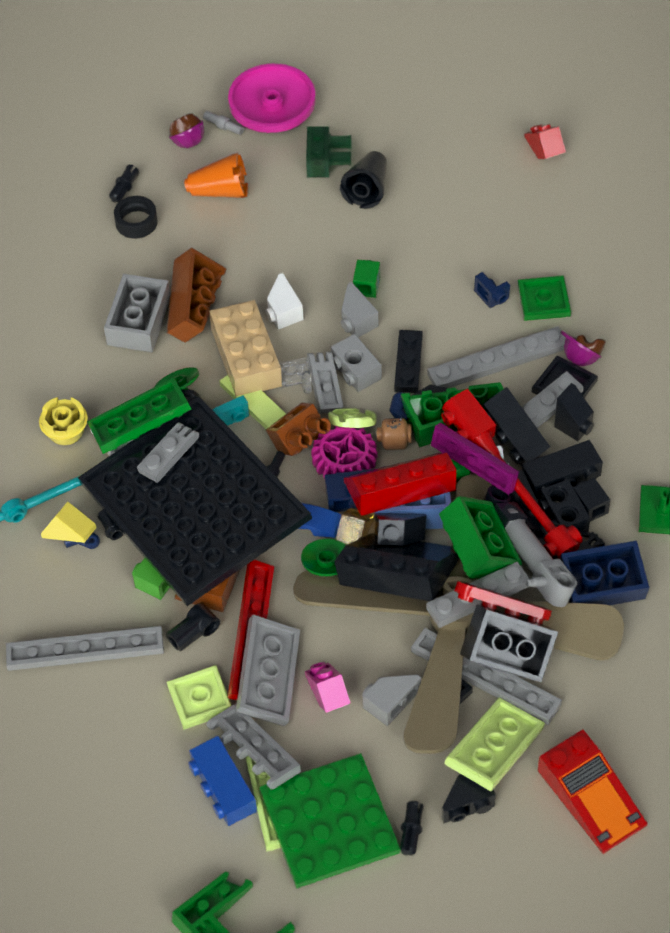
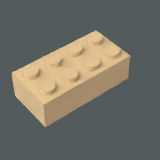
[209,300,282,396]

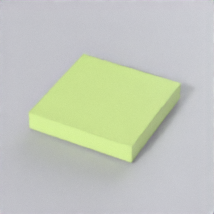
[167,665,232,730]

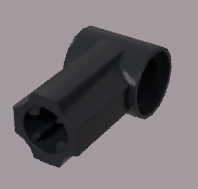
[166,603,221,652]

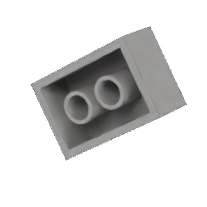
[104,274,170,353]

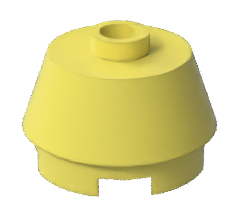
[39,397,88,445]

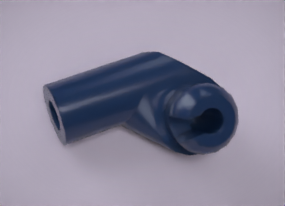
[63,533,100,549]

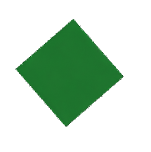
[517,275,571,321]

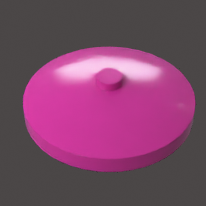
[228,63,316,133]

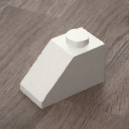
[265,273,304,330]

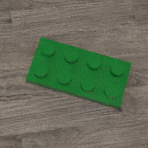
[87,378,191,454]

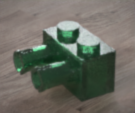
[306,126,352,178]

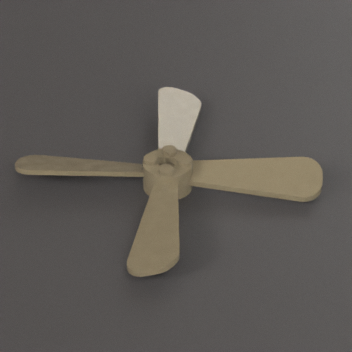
[293,475,624,754]

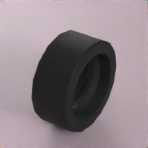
[114,195,158,239]

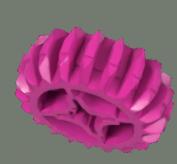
[311,426,378,479]

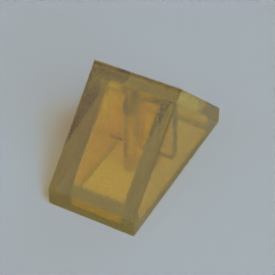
[335,508,375,545]

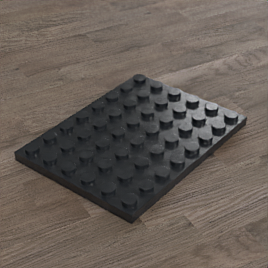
[78,396,312,606]

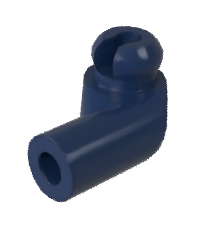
[389,392,408,424]

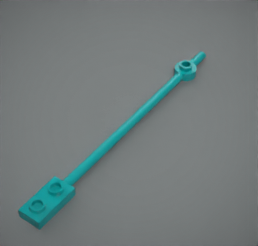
[0,395,249,523]

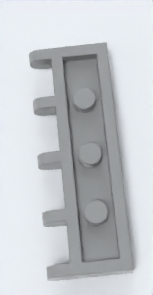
[206,704,301,789]

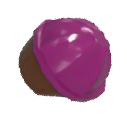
[169,113,204,148]
[560,330,606,366]

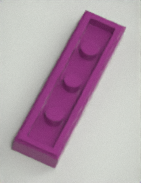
[431,423,519,495]

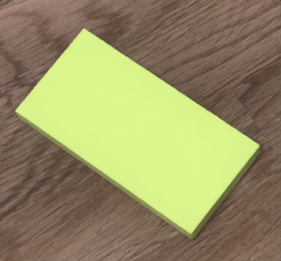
[445,697,545,791]

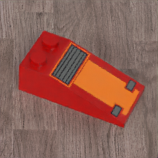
[538,729,648,854]

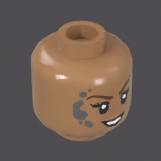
[377,418,412,450]

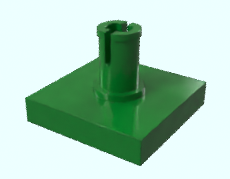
[639,485,670,535]

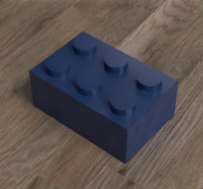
[560,540,650,605]

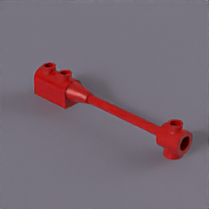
[441,388,583,559]

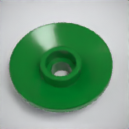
[155,367,199,390]
[301,539,345,576]

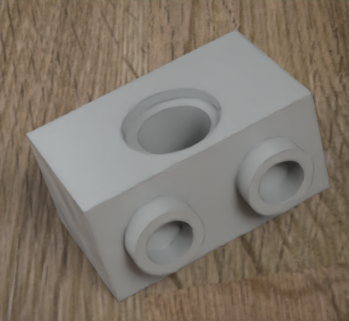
[331,334,382,392]

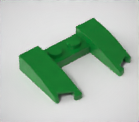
[172,871,295,933]

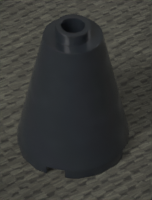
[340,151,387,209]

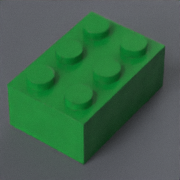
[439,496,522,579]

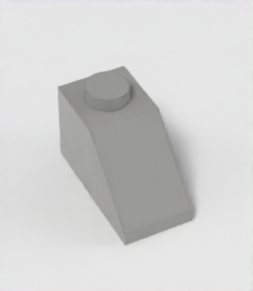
[341,282,378,338]
[362,675,421,726]

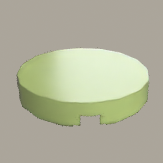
[328,408,377,428]

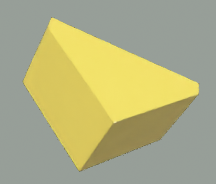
[41,501,97,543]

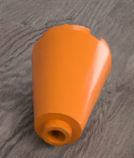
[184,153,248,198]

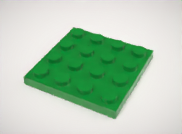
[259,753,401,889]

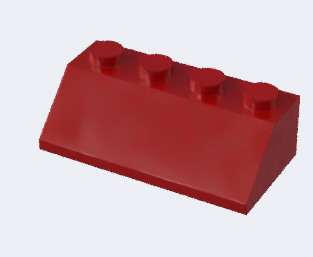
[344,452,456,516]

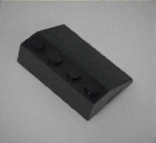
[334,533,460,601]

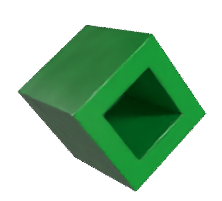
[353,259,380,298]

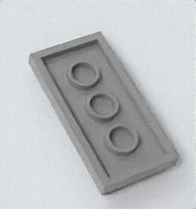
[236,615,300,726]

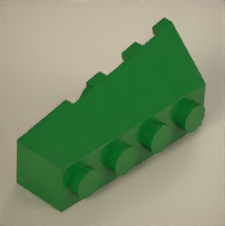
[401,382,504,448]

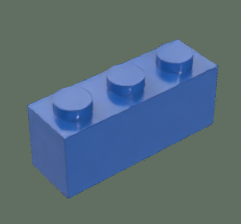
[188,736,257,826]

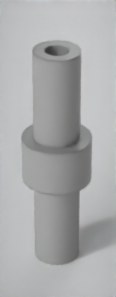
[203,111,244,135]

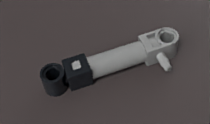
[483,485,577,607]

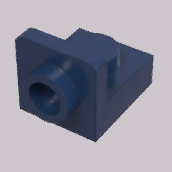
[474,272,510,308]

